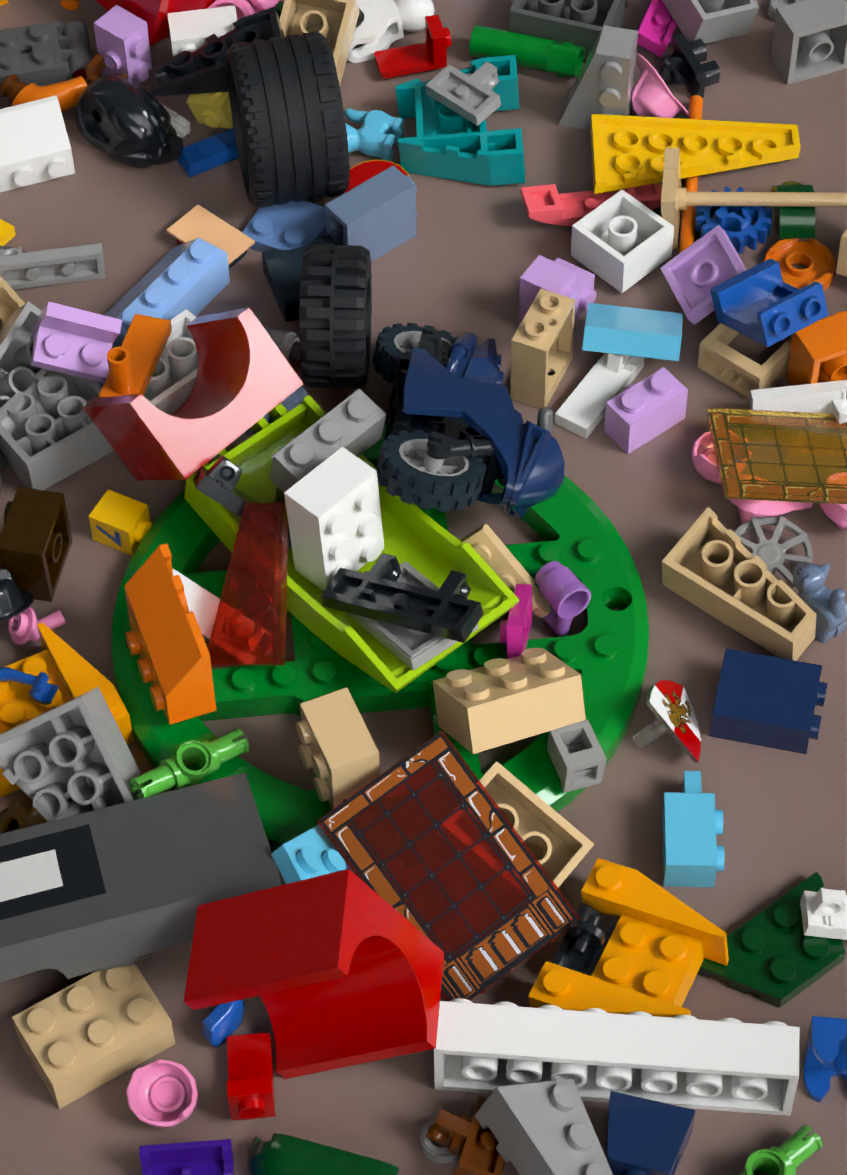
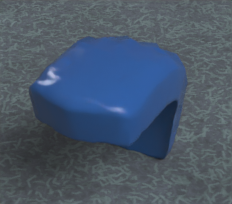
[202,999,246,1048]

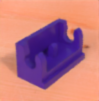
[139,1139,235,1175]

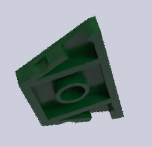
[697,872,846,1008]

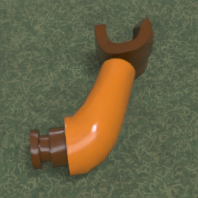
[0,54,128,113]

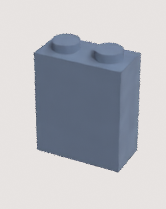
[325,165,418,262]

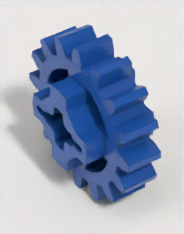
[695,187,773,254]

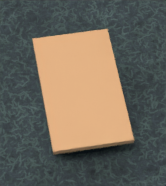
[166,204,255,269]

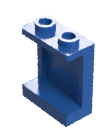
[710,258,829,347]

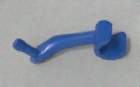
[0,667,59,705]

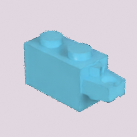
[662,771,725,887]

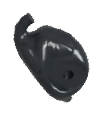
[75,74,184,168]

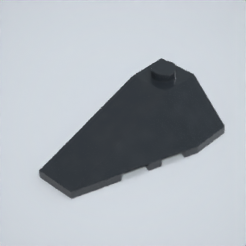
[148,7,285,96]

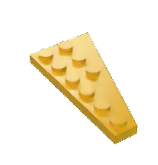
[590,114,801,194]

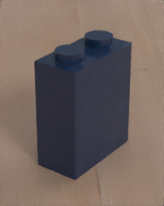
[710,648,827,754]

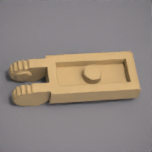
[460,523,551,625]

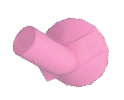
[8,607,66,645]

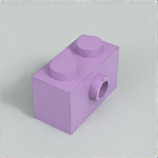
[93,5,152,87]
[604,367,688,454]

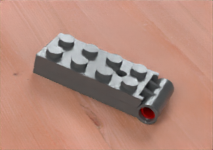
[0,21,92,97]

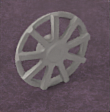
[734,516,813,590]

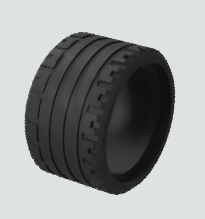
[226,31,350,208]

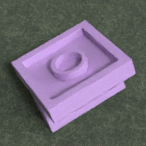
[660,225,747,325]
[30,301,122,383]

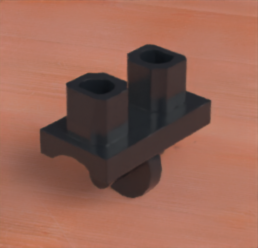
[659,33,720,98]
[551,903,620,976]

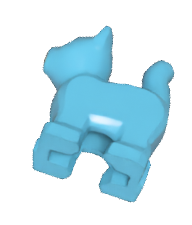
[344,108,405,161]

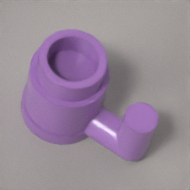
[535,561,591,636]

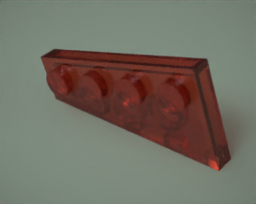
[207,502,288,666]

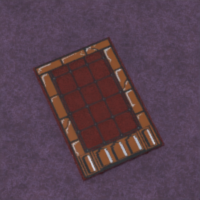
[317,730,580,1001]

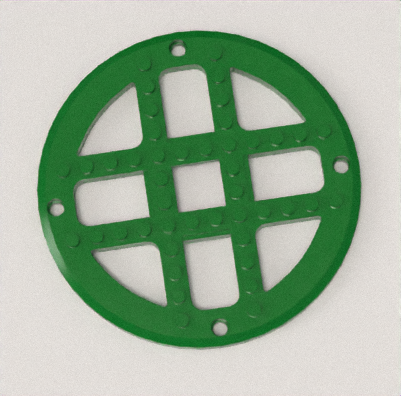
[111,425,649,869]

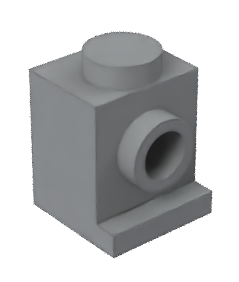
[546,720,607,793]

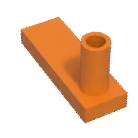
[99,314,172,398]

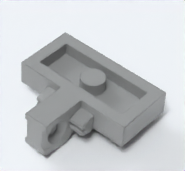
[425,62,501,126]

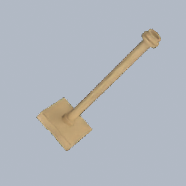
[661,148,847,249]

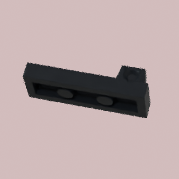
[193,456,292,550]

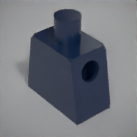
[606,1091,695,1175]

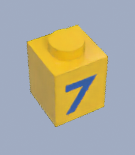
[88,489,153,556]

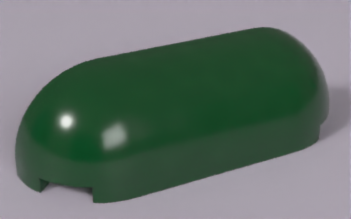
[247,1133,399,1175]

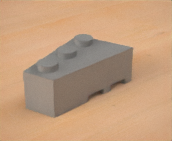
[558,25,638,130]

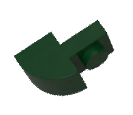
[771,181,815,239]

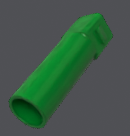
[469,25,585,78]

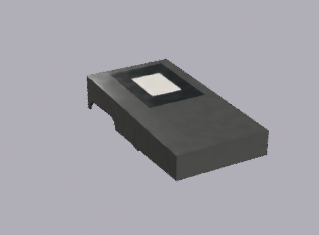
[0,772,281,983]

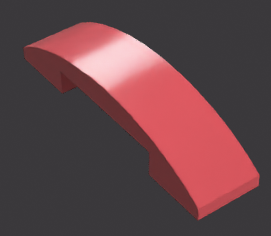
[520,183,662,227]

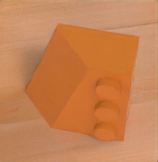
[124,543,217,725]

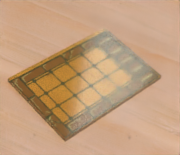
[707,407,847,504]

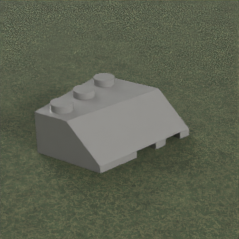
[0,368,115,490]
[0,687,142,822]

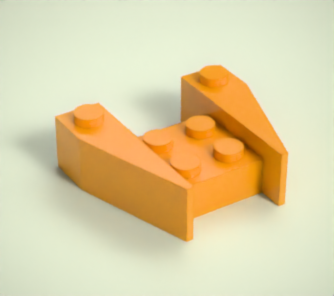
[0,622,134,797]
[528,858,729,1018]

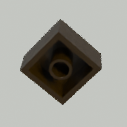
[0,486,73,602]

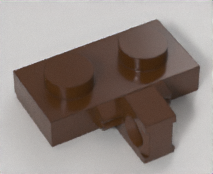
[426,1095,505,1175]

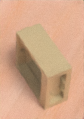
[510,289,575,409]
[697,323,792,399]

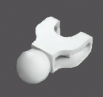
[347,0,435,63]

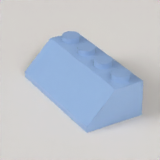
[105,237,230,348]

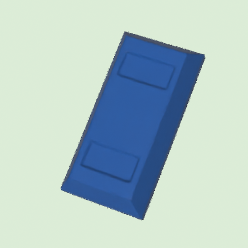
[177,128,239,178]

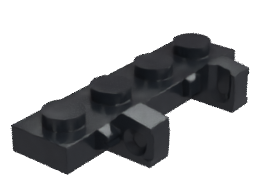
[321,553,484,643]

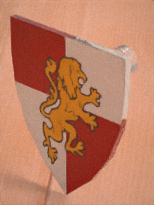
[633,680,701,764]

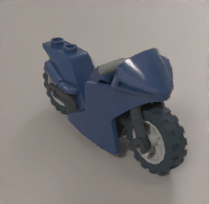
[372,323,565,518]

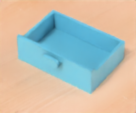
[582,303,683,361]

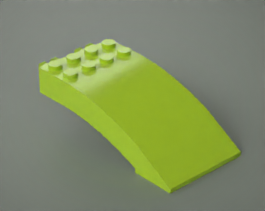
[184,395,520,693]

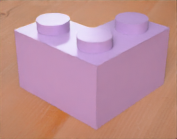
[519,255,597,327]

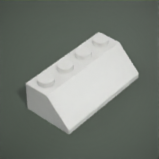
[0,95,75,193]

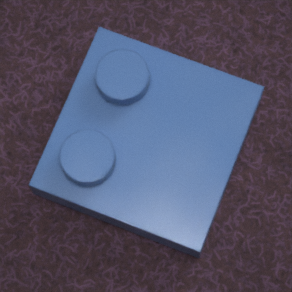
[242,201,327,252]

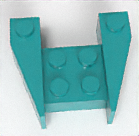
[395,55,526,186]

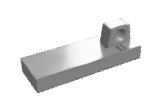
[0,243,106,290]

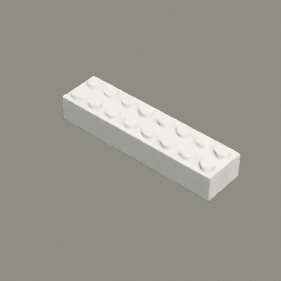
[434,998,800,1116]

